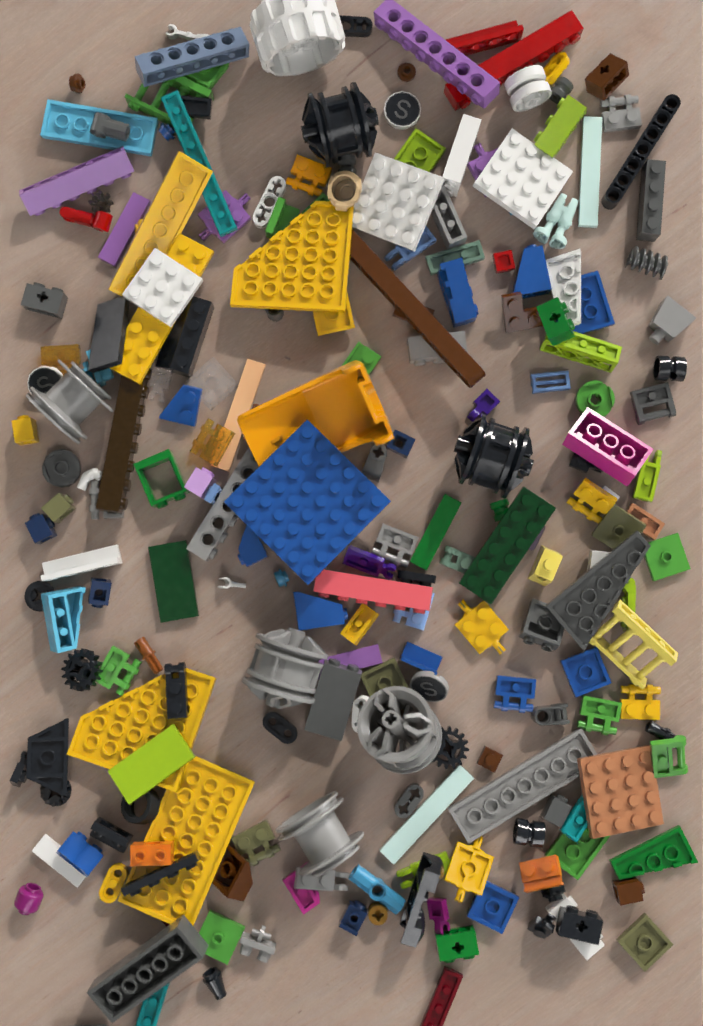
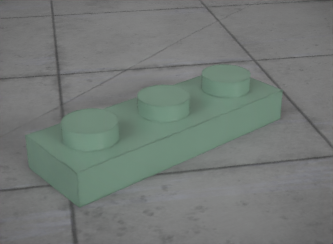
[425,240,485,276]

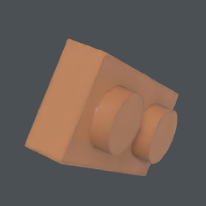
[626,503,665,540]

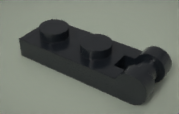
[164,662,189,719]

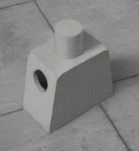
[648,296,696,345]

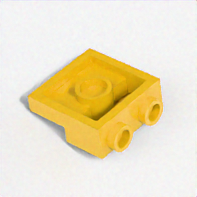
[312,293,355,336]

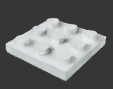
[122,248,203,328]

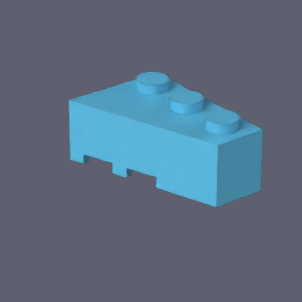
[41,586,86,653]

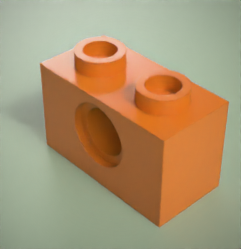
[130,841,174,866]

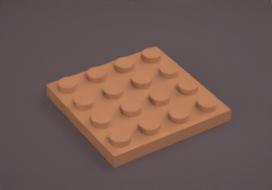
[577,745,664,839]

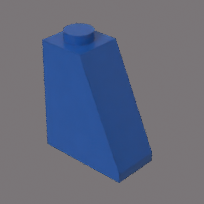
[512,244,552,299]
[293,592,348,630]

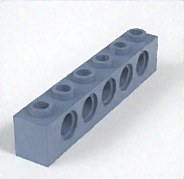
[135,27,249,87]

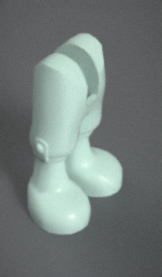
[533,193,579,249]

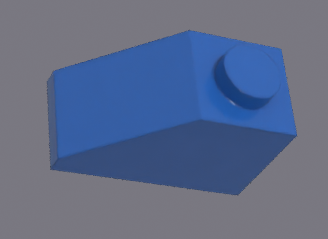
[237,525,269,567]

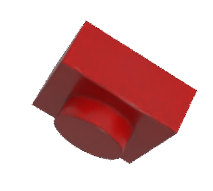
[492,250,516,274]

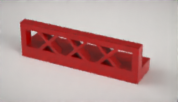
[446,20,524,56]

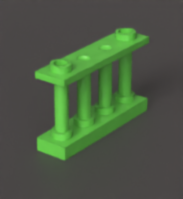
[125,76,214,127]

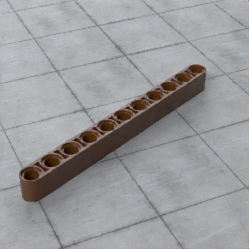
[350,230,486,388]

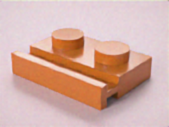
[519,855,564,893]

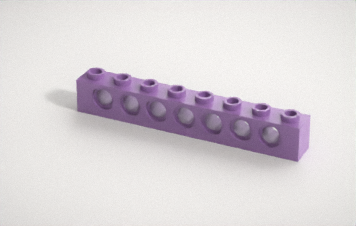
[374,0,500,109]

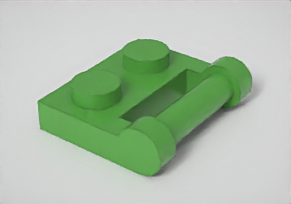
[650,735,688,778]

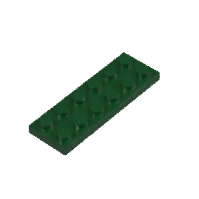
[458,486,556,604]

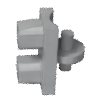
[240,925,277,963]

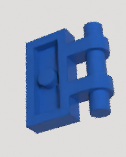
[494,675,536,713]

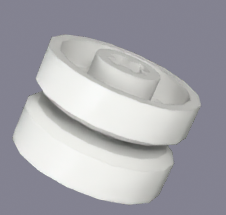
[504,65,552,112]

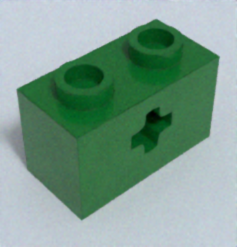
[536,297,575,346]
[434,925,479,963]

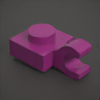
[426,897,450,935]

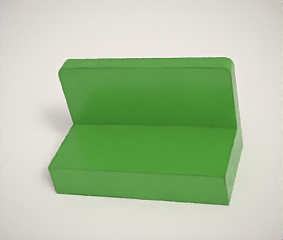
[265,197,300,238]

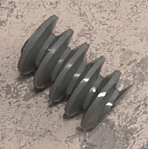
[625,246,668,280]

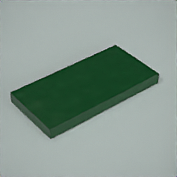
[148,540,199,623]

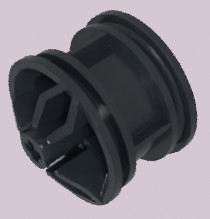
[301,82,379,168]
[454,413,534,499]

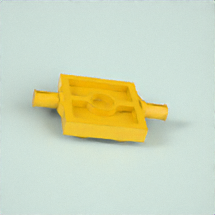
[454,599,509,655]
[443,836,494,903]

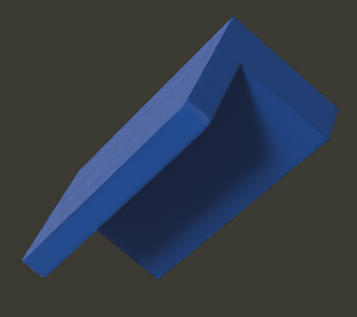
[399,641,443,675]

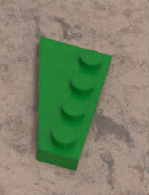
[609,825,698,880]

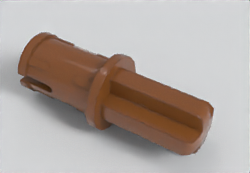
[134,637,163,674]

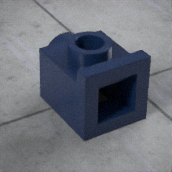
[386,430,416,459]
[88,577,112,608]
[339,900,368,936]

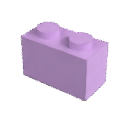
[184,467,217,499]

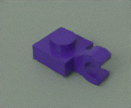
[467,389,500,422]

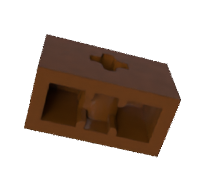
[585,53,629,101]

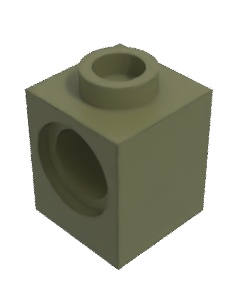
[41,493,76,524]

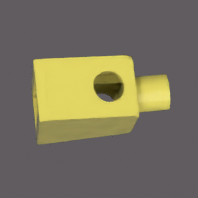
[527,545,563,586]

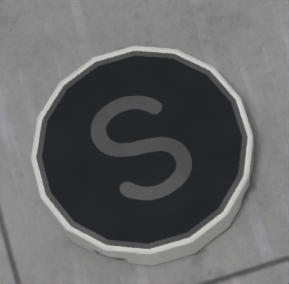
[384,91,421,130]
[27,366,63,395]

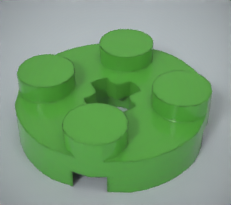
[575,380,615,417]

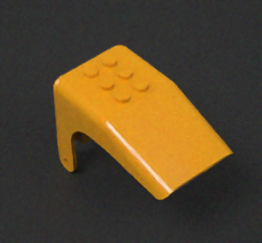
[237,360,394,467]

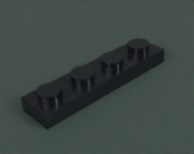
[121,850,200,897]

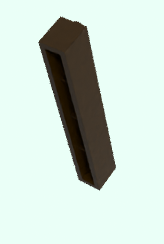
[96,369,152,514]

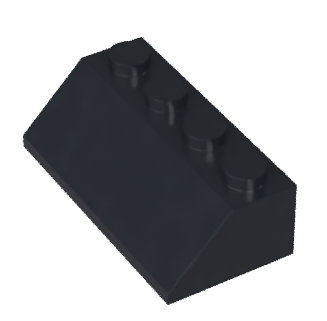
[155,296,214,378]

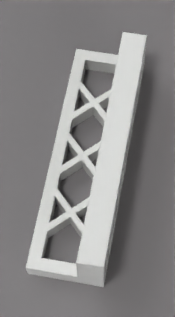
[41,545,122,582]

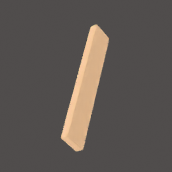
[211,358,266,472]

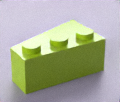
[534,95,587,158]

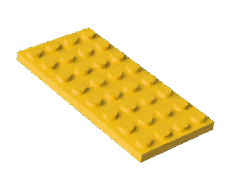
[118,755,255,926]

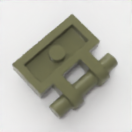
[231,819,281,867]

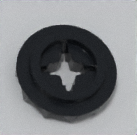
[24,581,54,612]
[40,779,72,807]

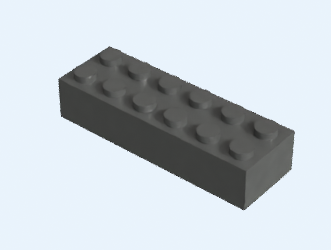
[87,915,209,1023]

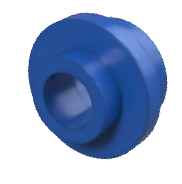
[158,123,175,141]

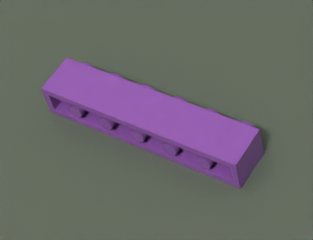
[19,146,134,216]

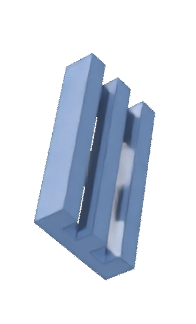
[530,370,571,394]

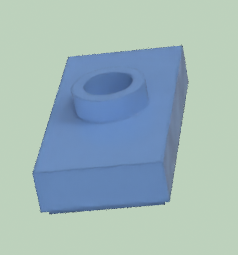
[204,483,223,505]

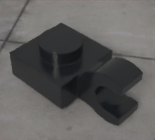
[569,453,603,473]
[10,751,27,788]
[527,913,556,939]

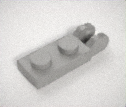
[294,867,350,891]

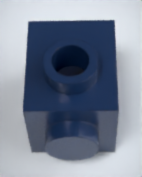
[25,513,57,544]

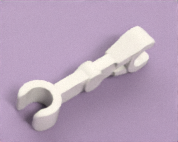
[166,24,209,41]

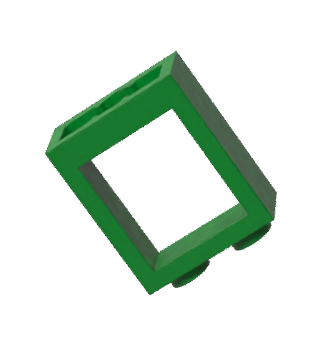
[133,449,189,509]

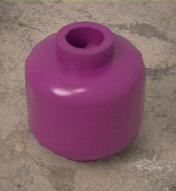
[14,883,44,915]

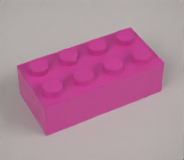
[562,407,653,487]

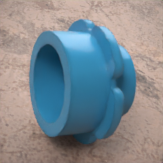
[274,569,289,587]

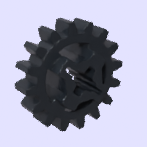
[61,648,103,691]
[432,726,469,769]

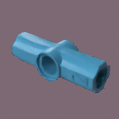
[348,864,406,915]

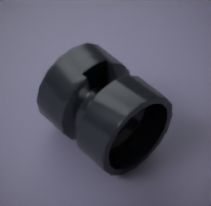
[653,356,687,382]
[513,818,546,848]

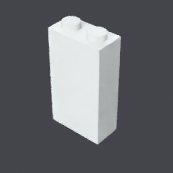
[442,114,482,197]

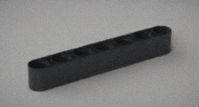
[601,94,681,210]

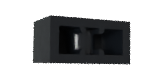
[555,905,604,945]

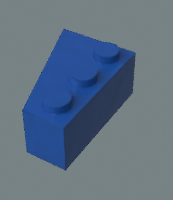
[437,257,479,328]

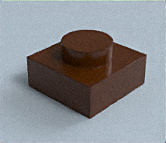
[477,746,503,773]

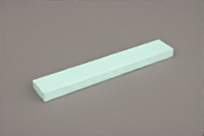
[578,116,602,228]
[379,764,474,865]

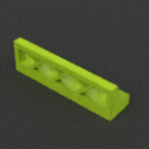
[540,331,622,373]

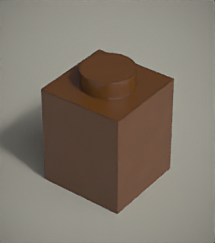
[612,877,645,906]

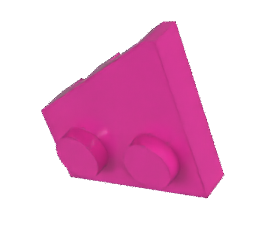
[282,861,320,915]

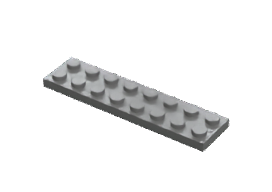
[448,728,597,844]

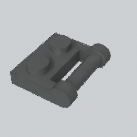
[630,382,676,425]

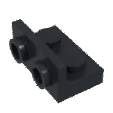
[90,817,134,853]

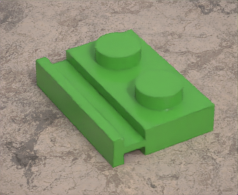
[342,342,381,375]

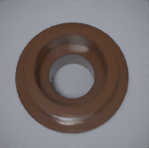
[397,63,416,82]
[69,73,86,93]

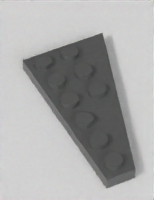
[545,530,650,651]

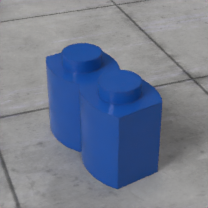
[56,831,104,877]

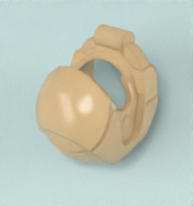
[327,171,362,211]

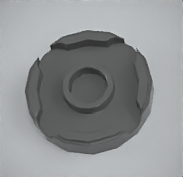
[42,449,82,488]

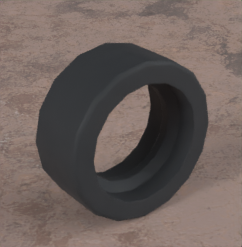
[121,788,160,825]

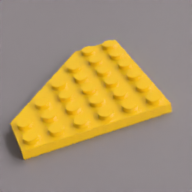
[230,201,354,313]
[67,668,217,792]

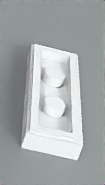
[32,834,86,888]

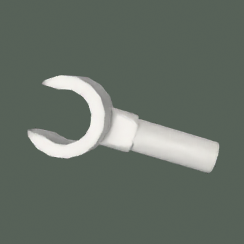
[218,577,246,589]

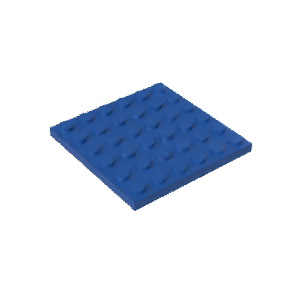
[224,420,391,585]

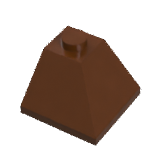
[212,844,253,902]

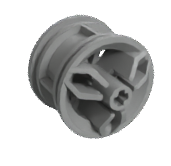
[242,627,329,709]
[357,686,442,774]

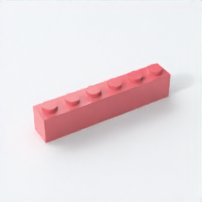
[313,570,433,614]

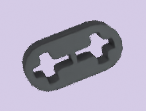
[394,783,424,818]

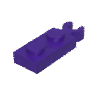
[342,545,397,580]

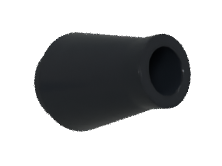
[203,967,227,1000]

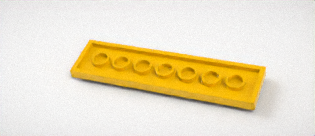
[108,151,213,296]
[109,234,214,385]

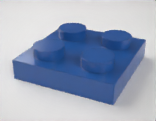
[560,646,612,697]
[466,881,519,934]

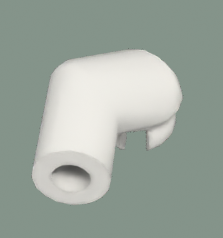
[77,468,103,491]

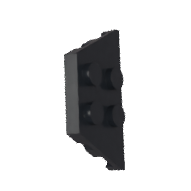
[26,718,69,796]

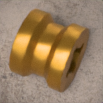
[368,901,388,925]

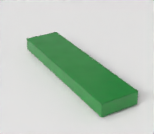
[409,494,462,570]

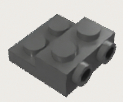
[519,598,564,652]

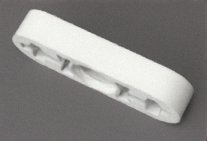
[253,176,286,229]

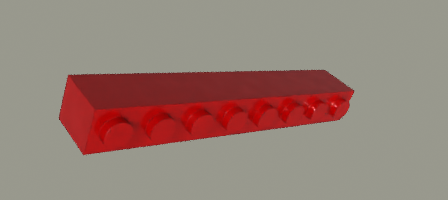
[444,10,584,111]

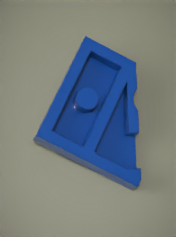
[159,384,203,427]

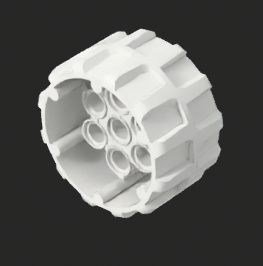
[249,0,345,77]

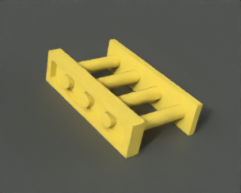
[589,600,678,690]

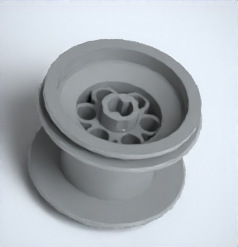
[25,359,113,444]
[275,791,364,877]

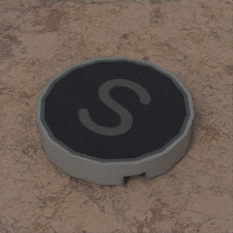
[410,671,449,702]

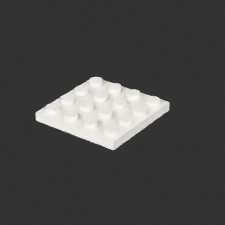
[473,128,573,229]
[352,152,445,252]

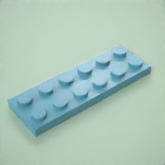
[40,99,159,157]

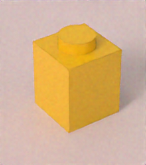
[11,415,39,446]

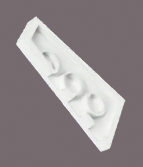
[546,249,581,326]

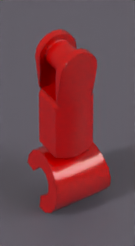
[59,207,113,233]

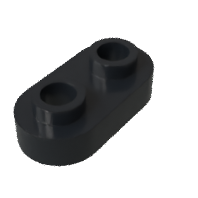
[397,570,436,587]
[263,711,298,744]

